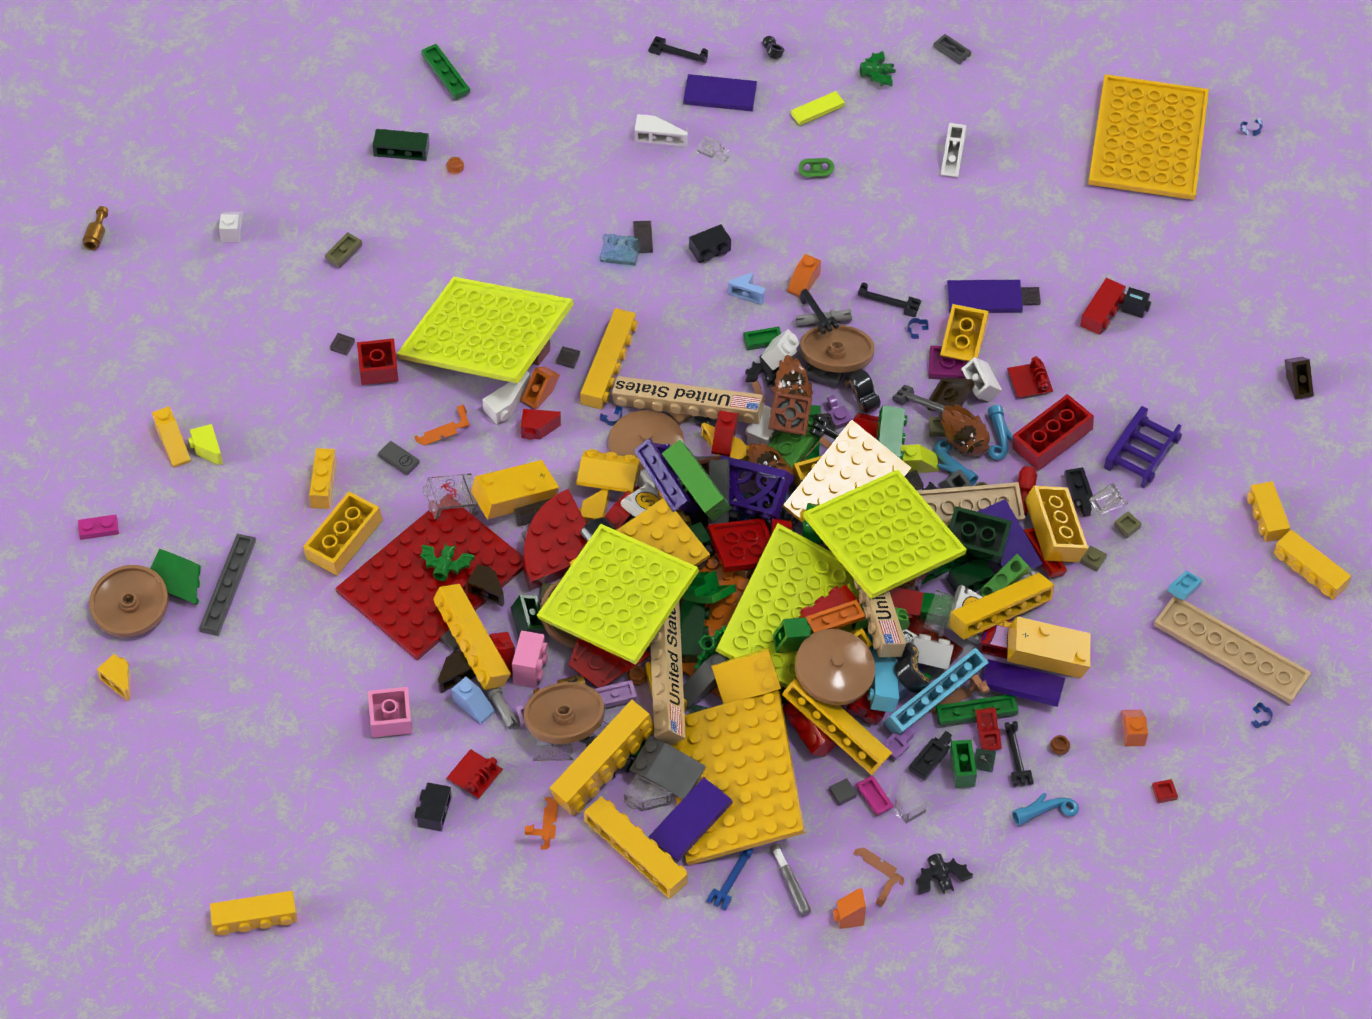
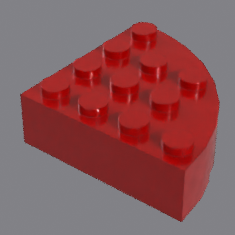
[523,489,587,591]

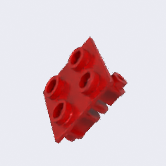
[1007,356,1053,398]
[446,749,503,799]

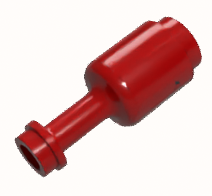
[1017,466,1038,516]

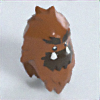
[771,355,813,408]
[941,404,990,458]
[746,443,794,492]

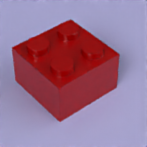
[357,338,399,385]

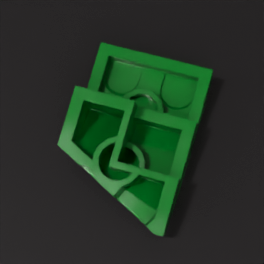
[150,549,201,605]
[681,571,737,603]

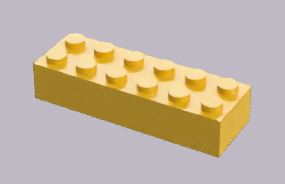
[549,700,654,817]

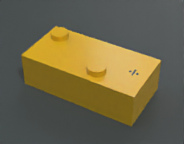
[471,460,559,519]
[1025,485,1088,562]
[303,491,383,576]
[1007,616,1090,678]

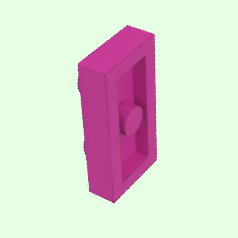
[78,514,119,540]

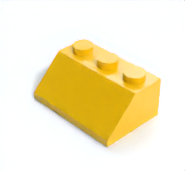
[576,449,640,493]

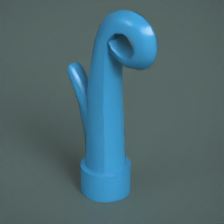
[988,405,1012,460]
[934,439,979,486]
[1012,793,1079,826]

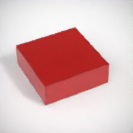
[1152,779,1178,803]

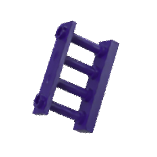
[1104,406,1182,488]

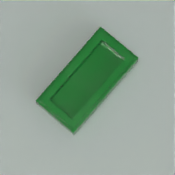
[743,326,781,351]

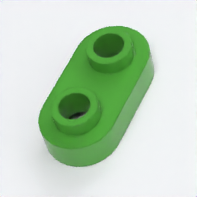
[798,158,834,177]

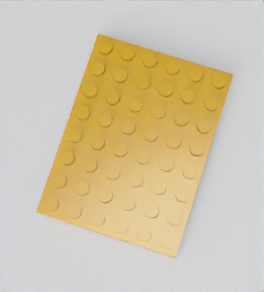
[1088,74,1209,200]
[670,690,805,866]

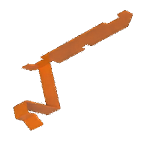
[414,404,470,445]
[525,797,558,850]

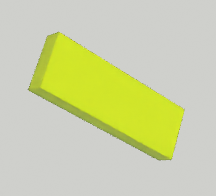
[791,91,845,126]

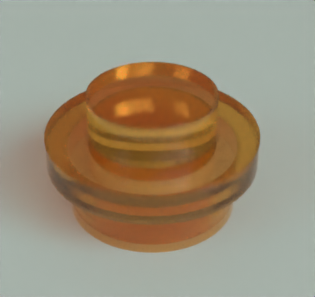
[446,157,464,174]

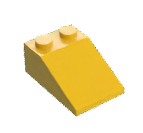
[940,304,989,362]
[711,647,781,704]

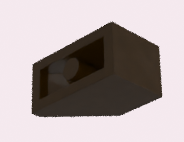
[1285,356,1314,399]
[467,564,504,607]
[438,650,476,693]

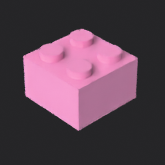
[512,631,548,689]
[368,687,412,738]

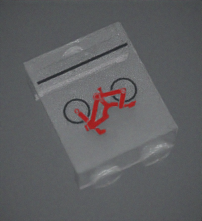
[423,473,480,519]

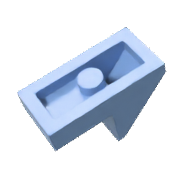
[728,273,765,305]

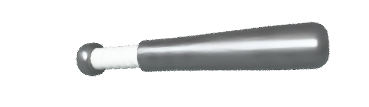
[770,843,811,916]

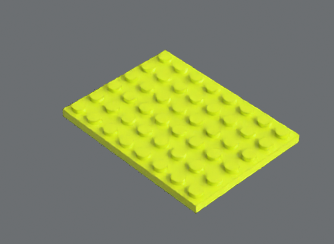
[396,277,574,384]
[715,524,861,688]

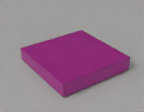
[929,345,967,380]

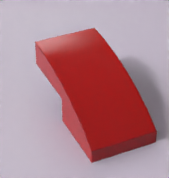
[975,707,1002,751]

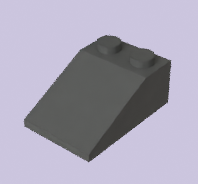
[629,736,706,800]

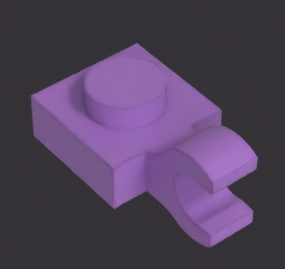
[826,395,853,430]
[882,727,915,761]

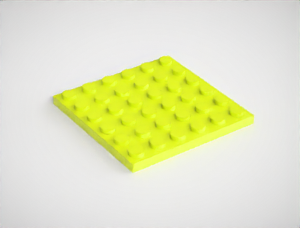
[803,469,967,599]
[537,524,699,664]

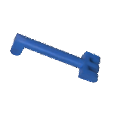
[707,848,754,911]

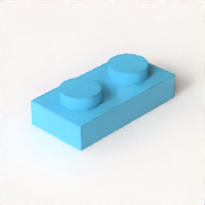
[1167,570,1203,600]

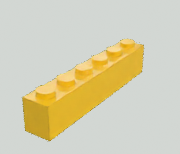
[580,308,638,410]
[948,572,1054,640]
[433,584,511,690]
[782,677,892,775]
[584,796,688,899]

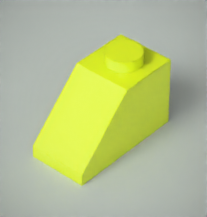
[188,424,223,465]
[901,444,939,473]

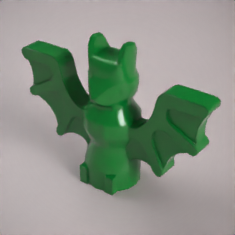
[860,51,896,87]
[420,543,475,581]
[694,625,727,672]

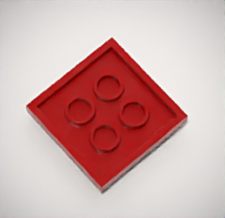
[707,518,771,572]

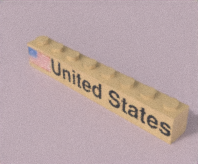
[612,376,764,424]
[854,579,906,657]
[650,602,686,745]

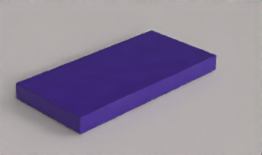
[683,74,757,111]
[947,280,1023,313]
[977,499,1043,570]
[982,659,1065,707]
[648,777,733,862]

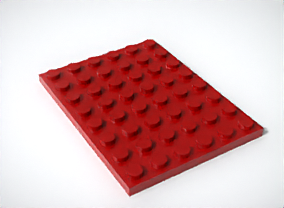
[336,494,523,661]

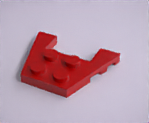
[568,638,651,688]

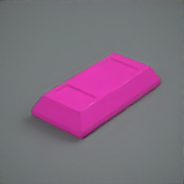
[855,775,894,816]

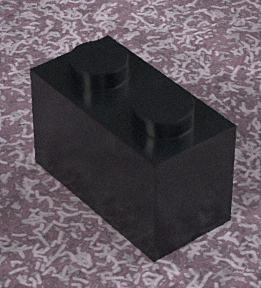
[689,224,731,263]
[415,782,452,832]

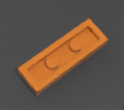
[806,599,865,634]

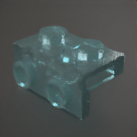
[599,234,640,266]

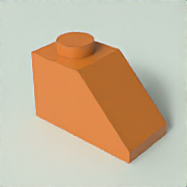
[787,254,821,298]
[520,366,560,409]
[1121,710,1148,746]
[833,888,866,929]

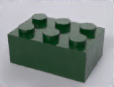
[949,506,1012,564]

